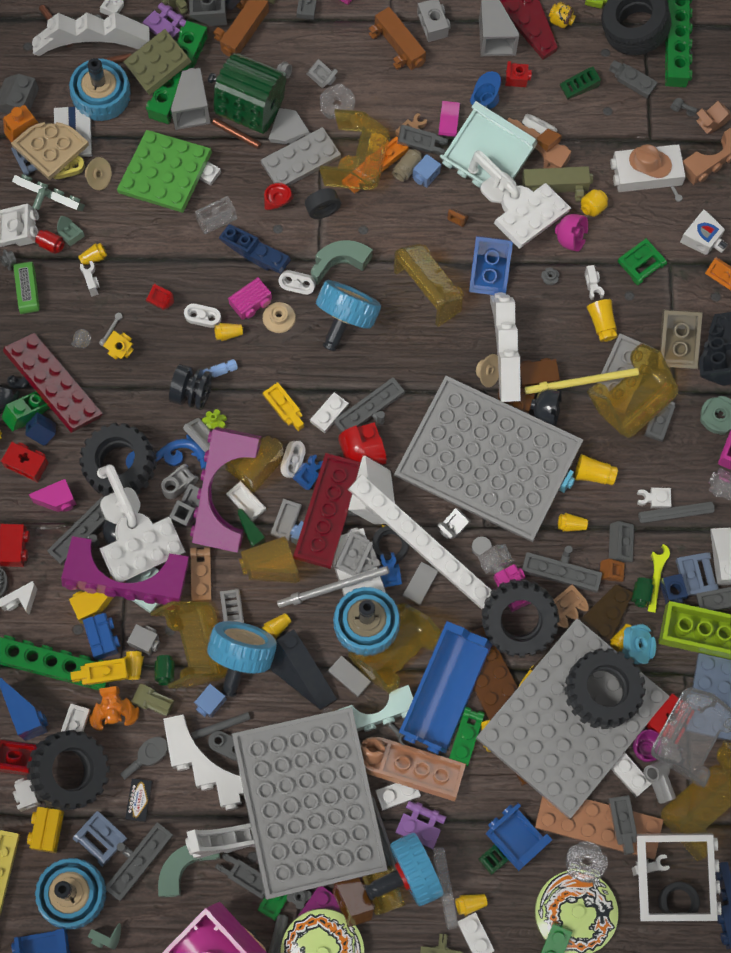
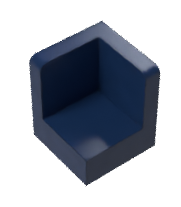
[25,412,56,446]

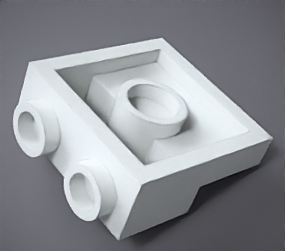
[0,204,39,247]

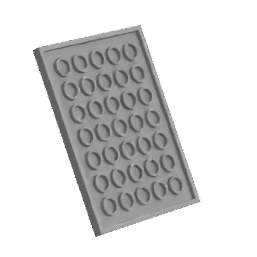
[394,376,583,542]
[476,619,670,819]
[232,707,387,899]

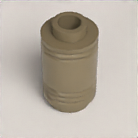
[392,149,422,182]

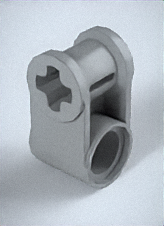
[161,464,199,499]

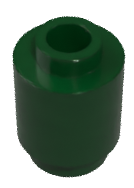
[631,577,654,608]
[154,655,175,686]

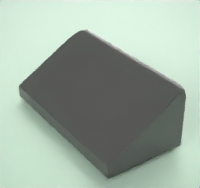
[609,521,634,563]

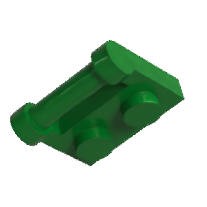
[617,238,667,285]

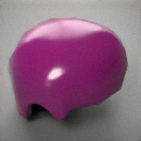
[633,729,664,763]

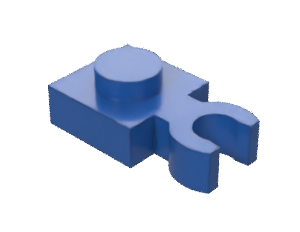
[293,455,323,490]
[379,553,402,587]

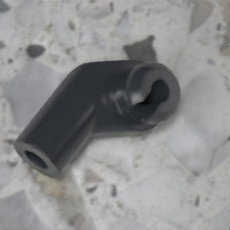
[7,375,30,388]

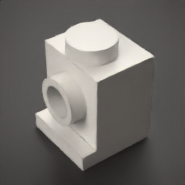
[13,778,41,812]

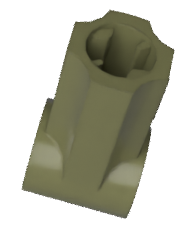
[131,684,175,717]

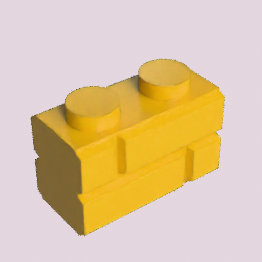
[27,807,64,853]

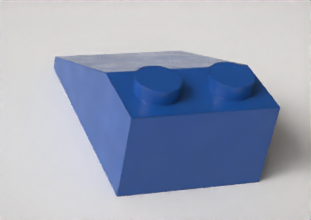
[469,236,513,295]
[0,678,49,741]

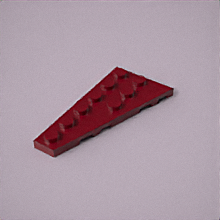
[500,0,558,60]

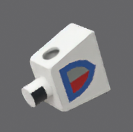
[680,210,728,255]

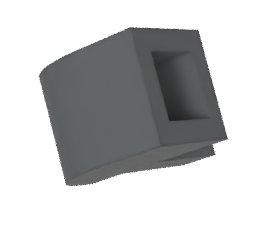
[169,483,200,526]

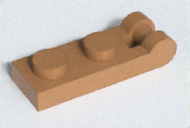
[190,547,212,602]

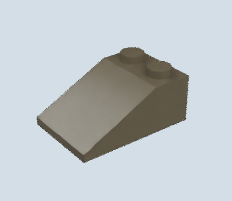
[660,309,702,369]

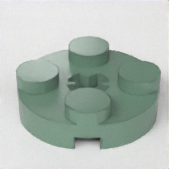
[700,396,731,435]

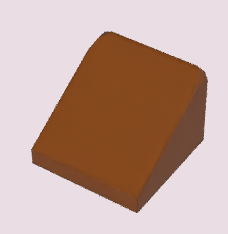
[536,129,561,152]
[447,209,469,227]
[600,558,625,582]

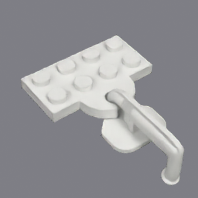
[468,150,571,249]
[97,465,185,582]

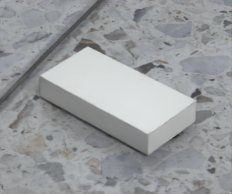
[226,481,266,521]

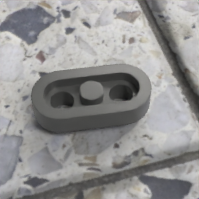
[208,731,237,761]

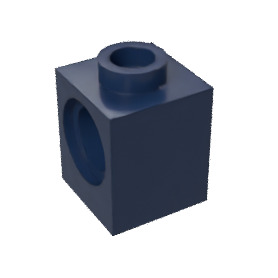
[660,574,688,605]

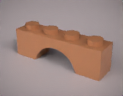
[507,118,572,168]
[683,128,731,185]

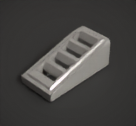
[220,589,244,623]

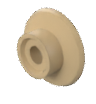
[85,157,112,190]
[263,302,296,333]
[476,354,499,387]

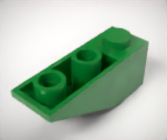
[2,391,50,432]

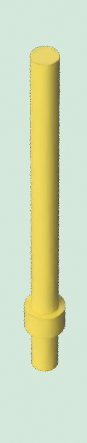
[525,368,639,394]

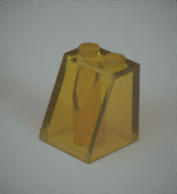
[224,436,284,493]
[239,536,300,583]

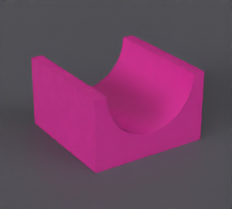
[163,901,267,953]

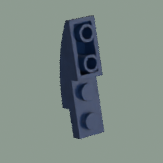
[219,224,291,274]
[715,862,731,949]

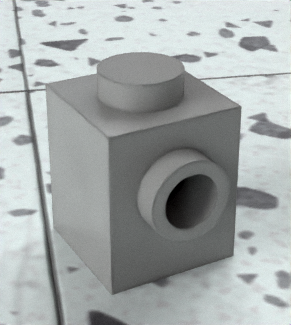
[127,624,160,656]

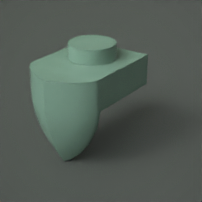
[57,216,85,246]
[88,923,121,950]

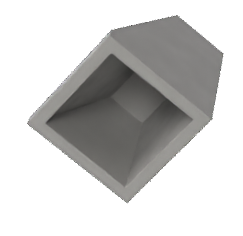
[479,0,519,56]
[171,68,210,130]

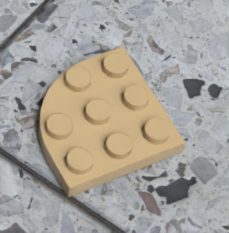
[11,122,89,180]

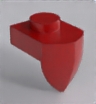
[146,284,174,310]

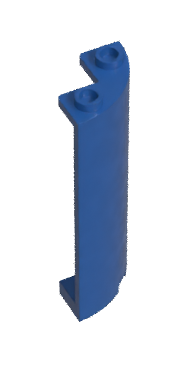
[399,621,492,754]

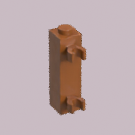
[213,0,269,56]
[369,7,426,70]

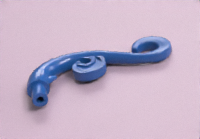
[126,434,207,470]

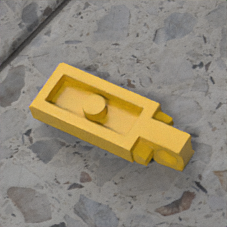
[263,382,304,432]
[70,658,128,685]

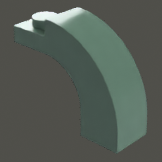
[311,240,373,285]
[158,845,221,898]

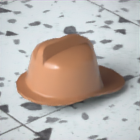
[629,144,672,178]

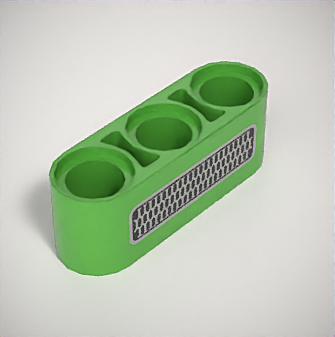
[14,261,40,314]

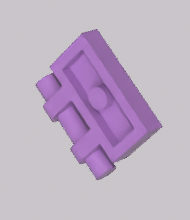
[143,2,186,40]
[395,800,446,850]

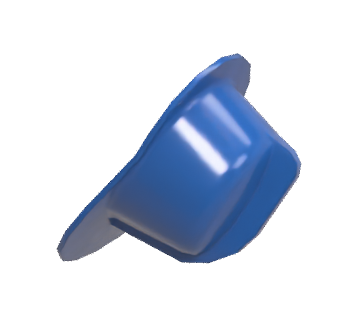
[470,71,501,110]

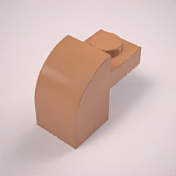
[696,101,731,134]

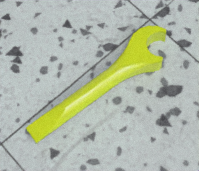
[648,544,670,613]

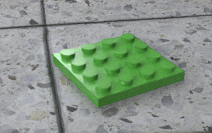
[117,130,212,213]

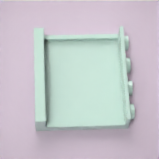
[440,101,538,188]

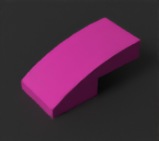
[438,101,460,137]

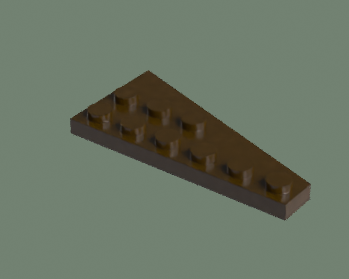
[530,584,633,671]

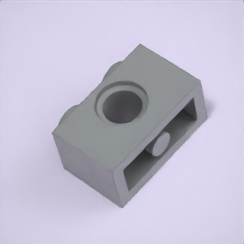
[417,0,451,42]

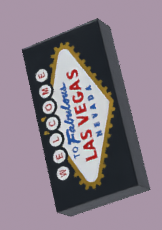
[125,778,153,822]

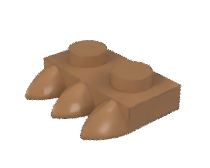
[554,584,589,628]

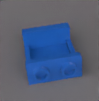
[485,803,552,871]
[11,928,70,953]

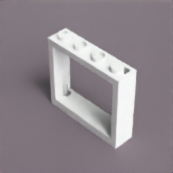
[637,833,721,921]

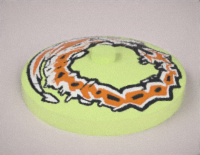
[535,870,618,953]
[281,908,364,953]

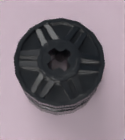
[169,364,212,410]

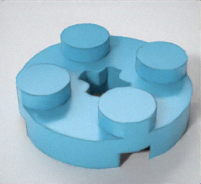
[622,624,656,665]

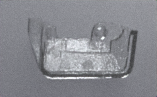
[651,687,731,788]

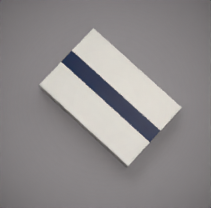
[54,107,92,157]

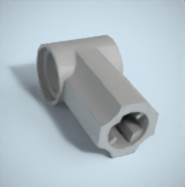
[643,760,676,804]

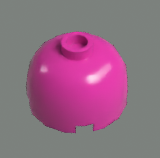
[555,214,588,251]

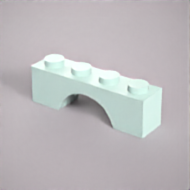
[336,685,413,732]

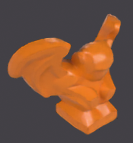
[89,686,139,731]

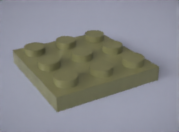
[123,29,191,95]

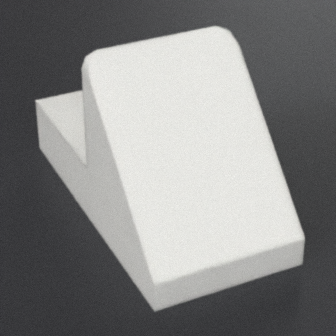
[0,581,37,615]

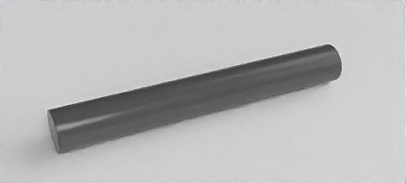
[191,712,251,740]

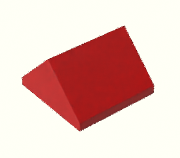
[0,740,37,776]

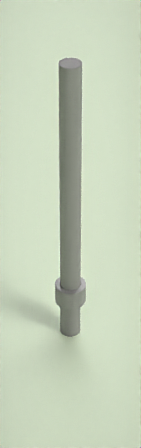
[277,566,389,608]

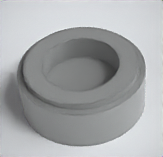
[472,537,492,557]

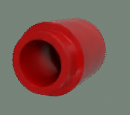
[35,230,64,254]

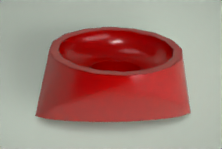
[264,183,294,210]

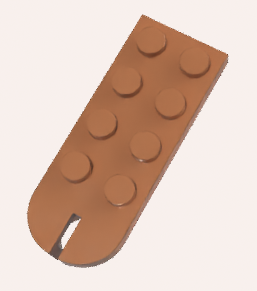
[361,737,466,802]

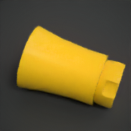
[587,299,618,342]
[574,454,618,485]

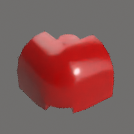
[338,422,387,465]

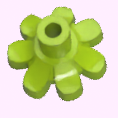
[202,409,227,431]

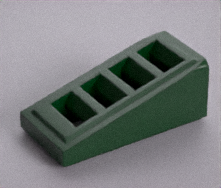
[560,66,601,100]
[238,508,266,551]
[478,845,508,875]

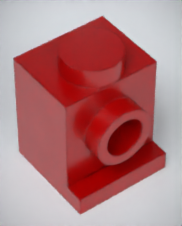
[505,61,532,87]

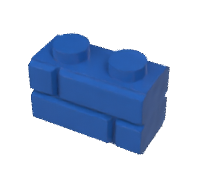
[83,613,120,660]

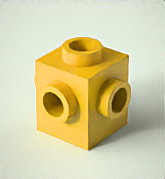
[103,331,134,360]

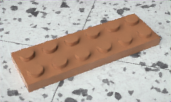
[535,796,663,860]

